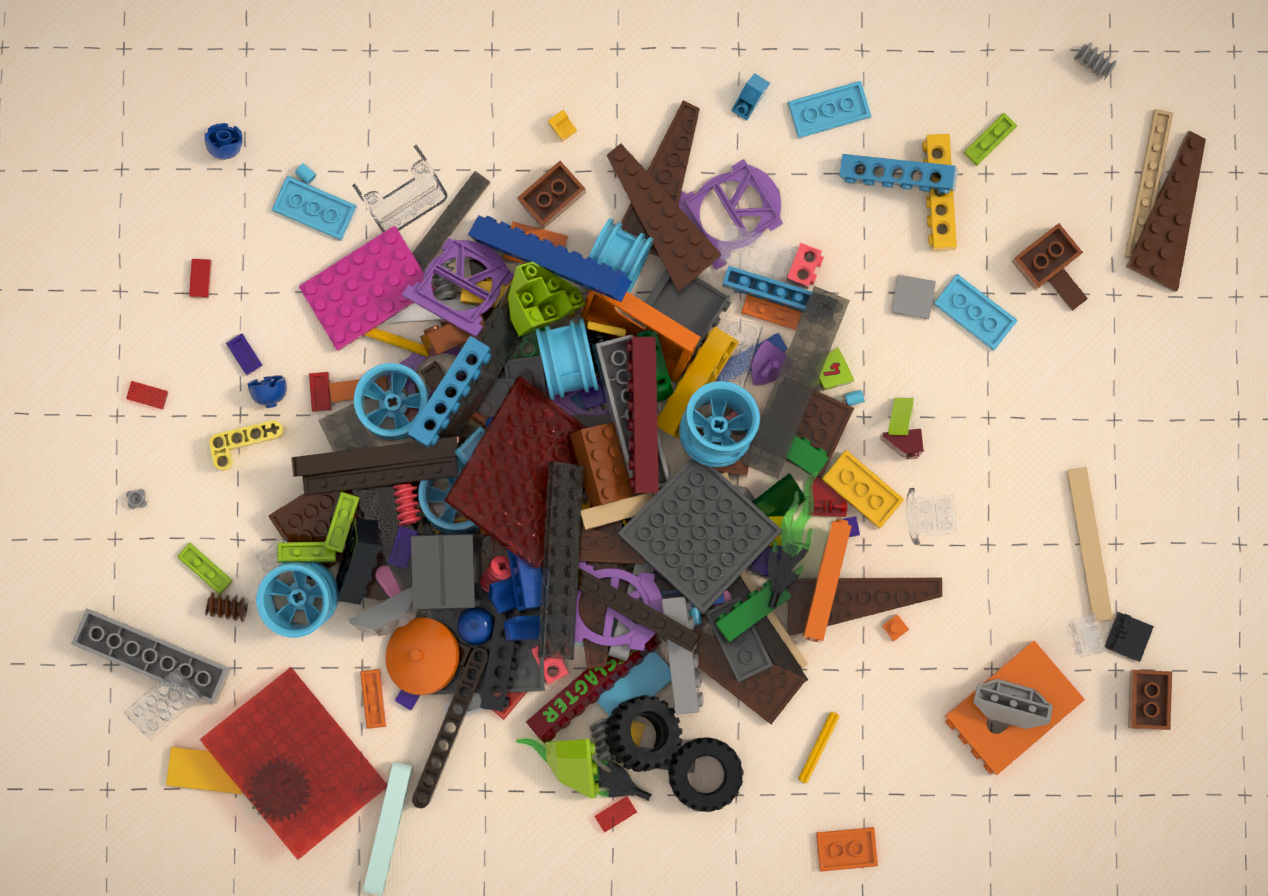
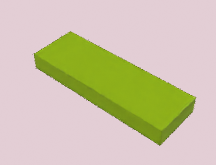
[963,113,1018,166]
[888,398,914,435]
[324,491,360,553]
[177,542,233,594]
[277,542,336,563]

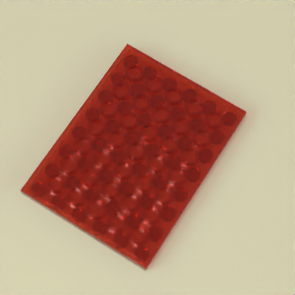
[444,376,587,569]
[200,667,387,861]

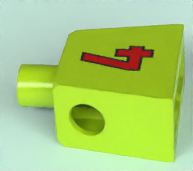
[806,347,854,391]

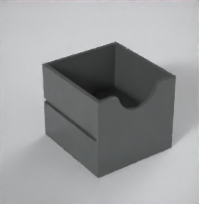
[411,532,483,609]

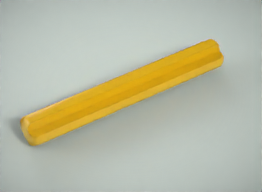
[365,328,428,357]
[798,712,840,783]

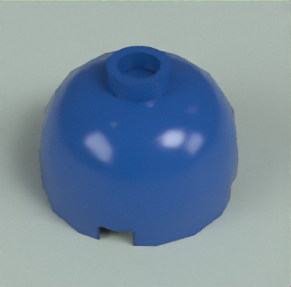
[204,123,243,160]
[247,375,287,408]
[457,607,495,645]

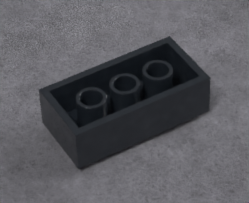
[336,518,383,605]

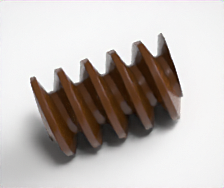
[205,592,248,622]

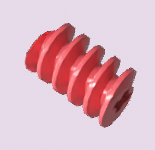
[392,484,422,526]
[480,555,511,593]

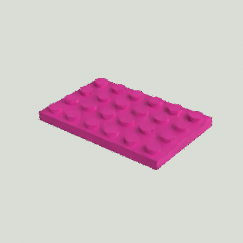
[299,225,434,351]

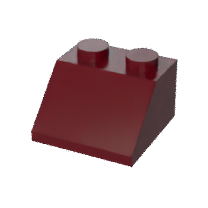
[880,429,924,460]

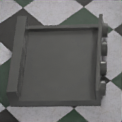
[633,270,731,362]

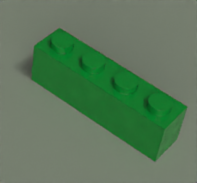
[754,415,829,478]
[714,579,792,644]

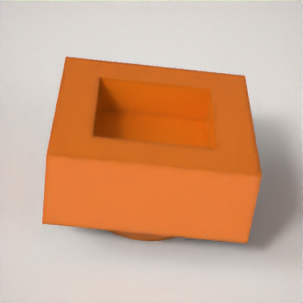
[882,614,909,641]

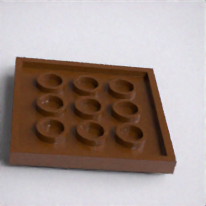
[752,376,854,478]
[268,492,359,580]

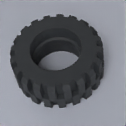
[605,695,683,772]
[668,737,744,812]

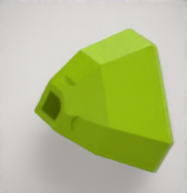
[508,262,586,336]
[545,739,599,799]

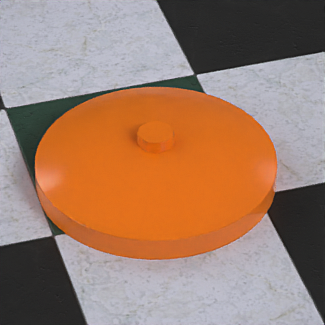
[385,618,459,695]

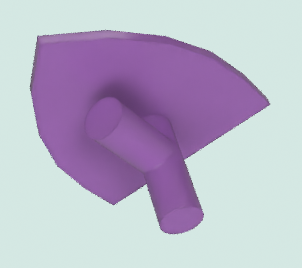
[751,339,795,385]

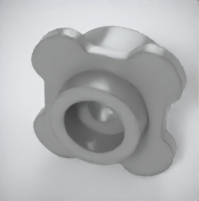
[126,489,147,509]

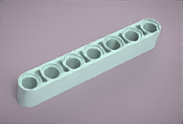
[363,761,413,896]

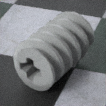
[1073,42,1117,82]
[432,259,459,301]
[589,718,616,761]

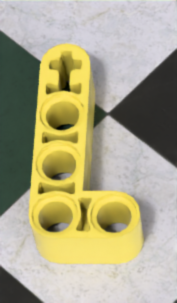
[209,420,285,471]

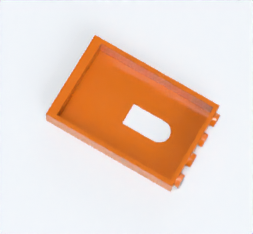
[580,289,701,383]
[802,519,852,643]
[945,640,1085,775]

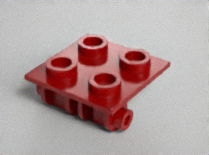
[808,477,848,517]

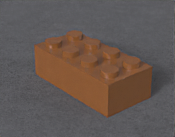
[570,422,634,508]

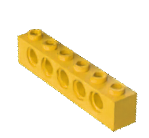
[922,133,957,251]

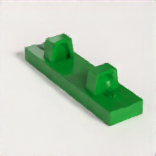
[637,329,674,402]

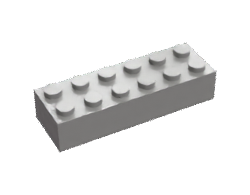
[662,593,704,715]

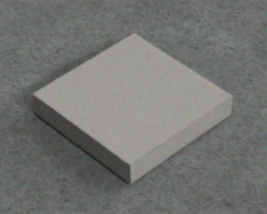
[891,275,936,319]

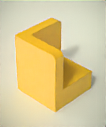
[548,110,577,142]

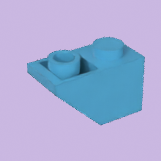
[731,73,770,120]

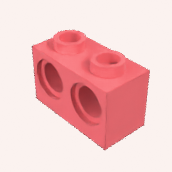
[786,243,824,289]
[531,639,569,684]

